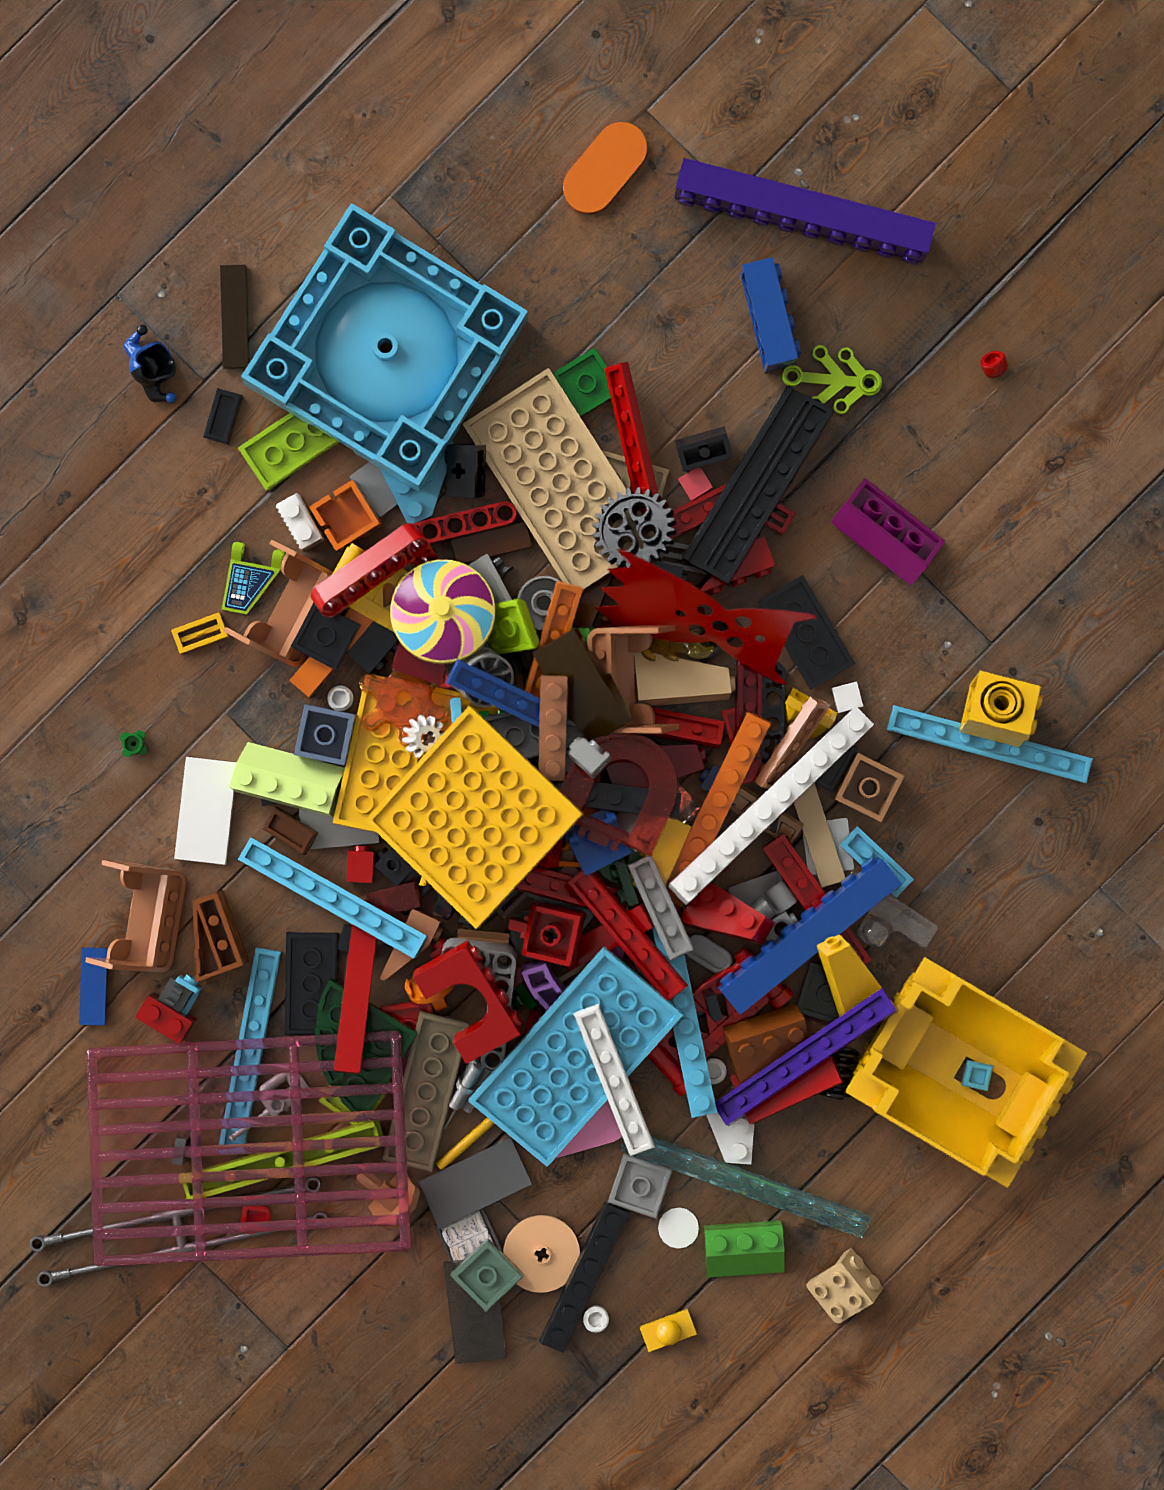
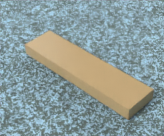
[793,783,845,888]

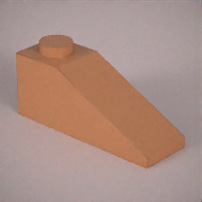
[380,907,444,981]

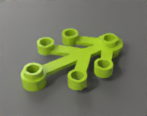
[782,345,882,415]

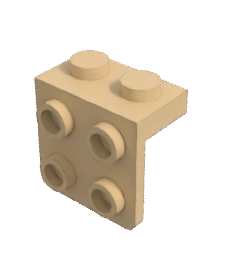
[806,1248,883,1323]

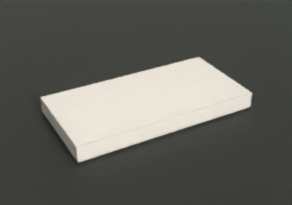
[174,757,236,865]

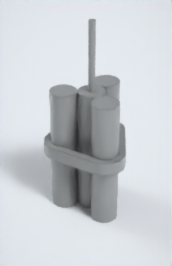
[444,1059,492,1129]

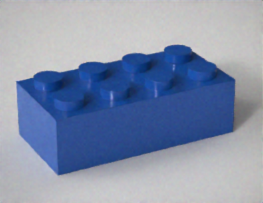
[740,257,801,373]

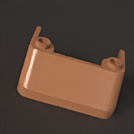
[224,539,333,667]
[587,625,679,733]
[85,860,186,973]

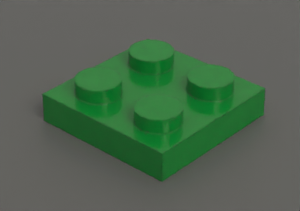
[552,347,611,417]

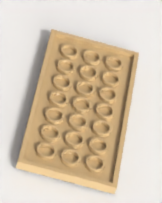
[463,368,655,590]

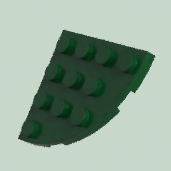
[315,979,418,1122]

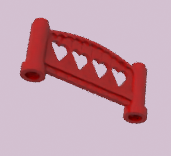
[647,947,794,1096]

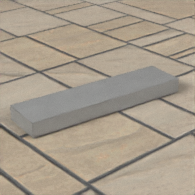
[628,855,694,961]

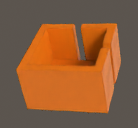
[309,479,384,552]

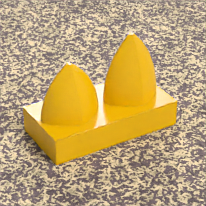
[785,688,837,740]

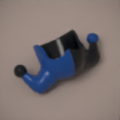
[123,324,177,403]

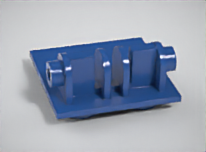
[565,810,632,876]

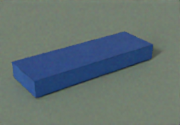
[79,947,108,1025]

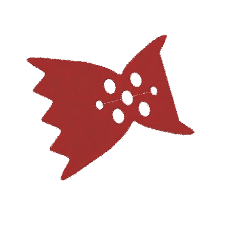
[594,549,816,685]

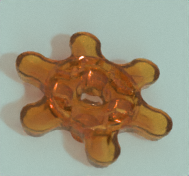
[359,654,448,747]

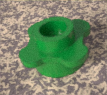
[120,730,148,757]

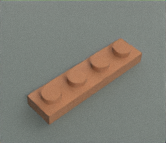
[538,676,567,781]
[754,697,830,789]

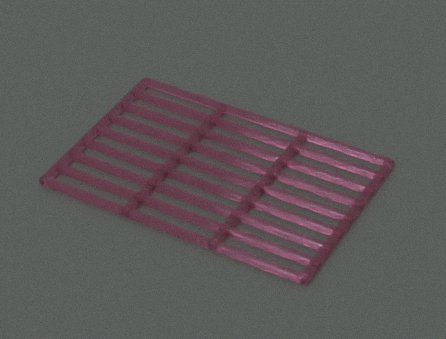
[86,1031,411,1266]

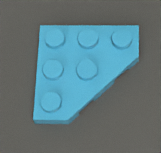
[380,441,453,523]

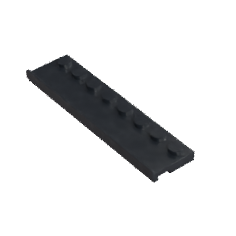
[682,385,834,586]

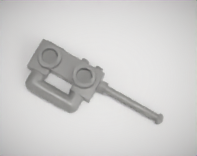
[229,1068,311,1141]

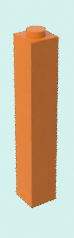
[289,568,407,698]

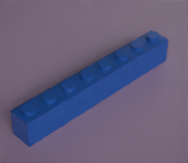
[717,858,902,1015]

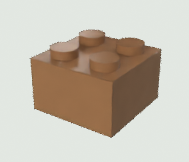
[833,753,904,822]

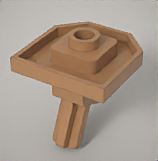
[356,1167,420,1230]

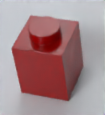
[346,845,376,883]

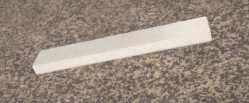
[574,1004,655,1156]

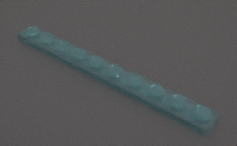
[620,1136,871,1238]

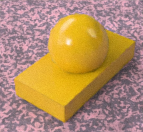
[640,1309,697,1352]

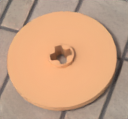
[503,1215,580,1293]

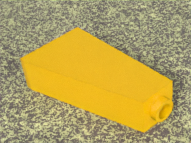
[816,935,882,1017]

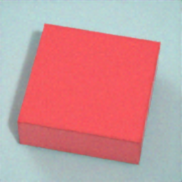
[678,467,713,501]

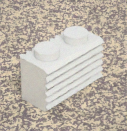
[276,493,325,552]

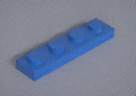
[446,659,540,727]

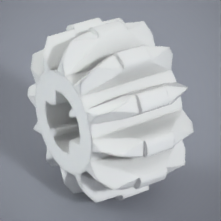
[402,715,445,758]

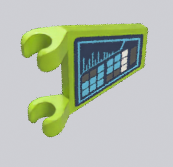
[222,542,285,614]

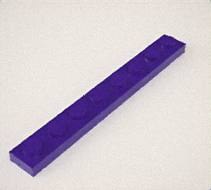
[715,988,898,1126]

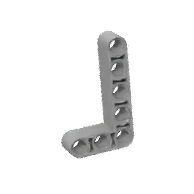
[441,938,517,1072]

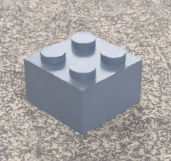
[294,704,357,766]

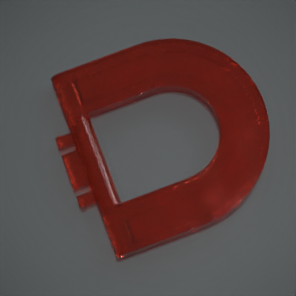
[560,733,677,857]

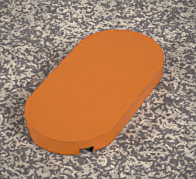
[563,122,647,214]

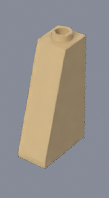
[634,651,735,706]

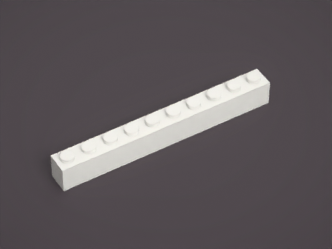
[668,706,874,905]

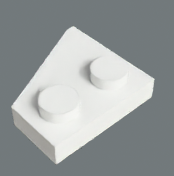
[706,1112,754,1165]

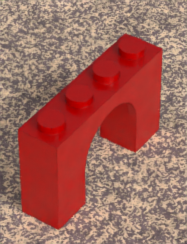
[412,940,523,1064]

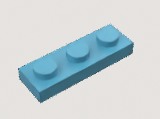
[839,826,914,898]

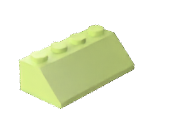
[229,742,345,818]

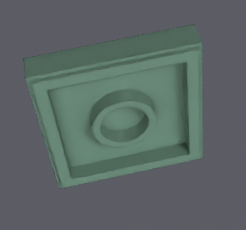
[450,1238,524,1312]

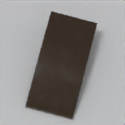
[533,628,633,742]

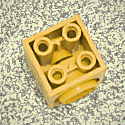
[959,671,1043,747]

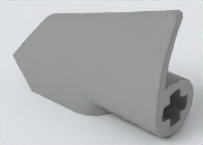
[729,871,798,919]

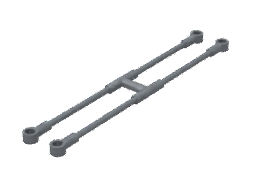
[30,1176,329,1287]

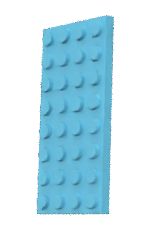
[468,946,683,1167]

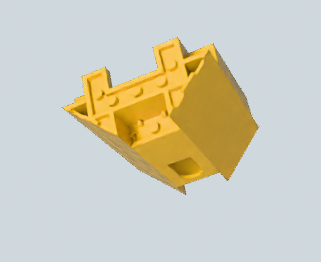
[846,957,1087,1188]

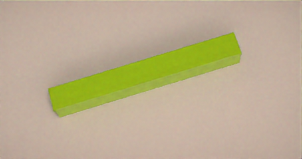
[179,1118,385,1203]

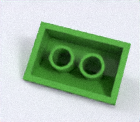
[704,1220,785,1278]

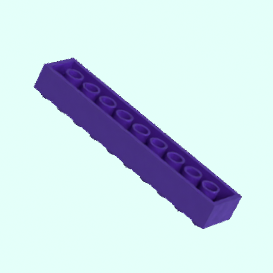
[675,158,936,265]

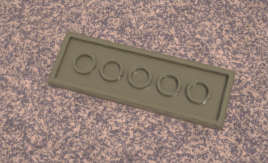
[382,1010,470,1172]

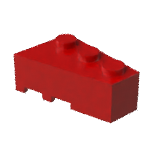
[680,882,776,944]

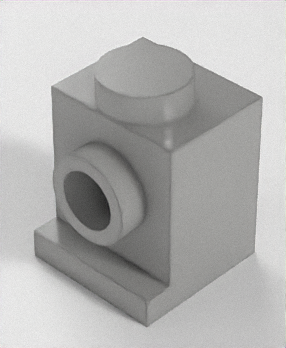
[569,737,611,779]

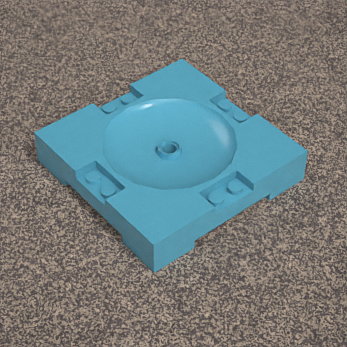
[241,203,528,493]

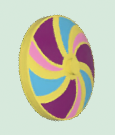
[390,560,495,664]

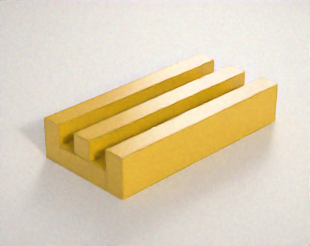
[171,612,229,654]

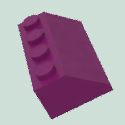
[830,478,945,585]

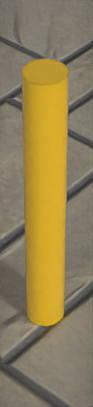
[436,1117,495,1170]

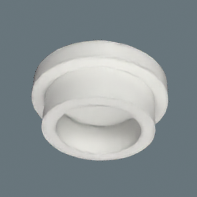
[327,685,353,711]

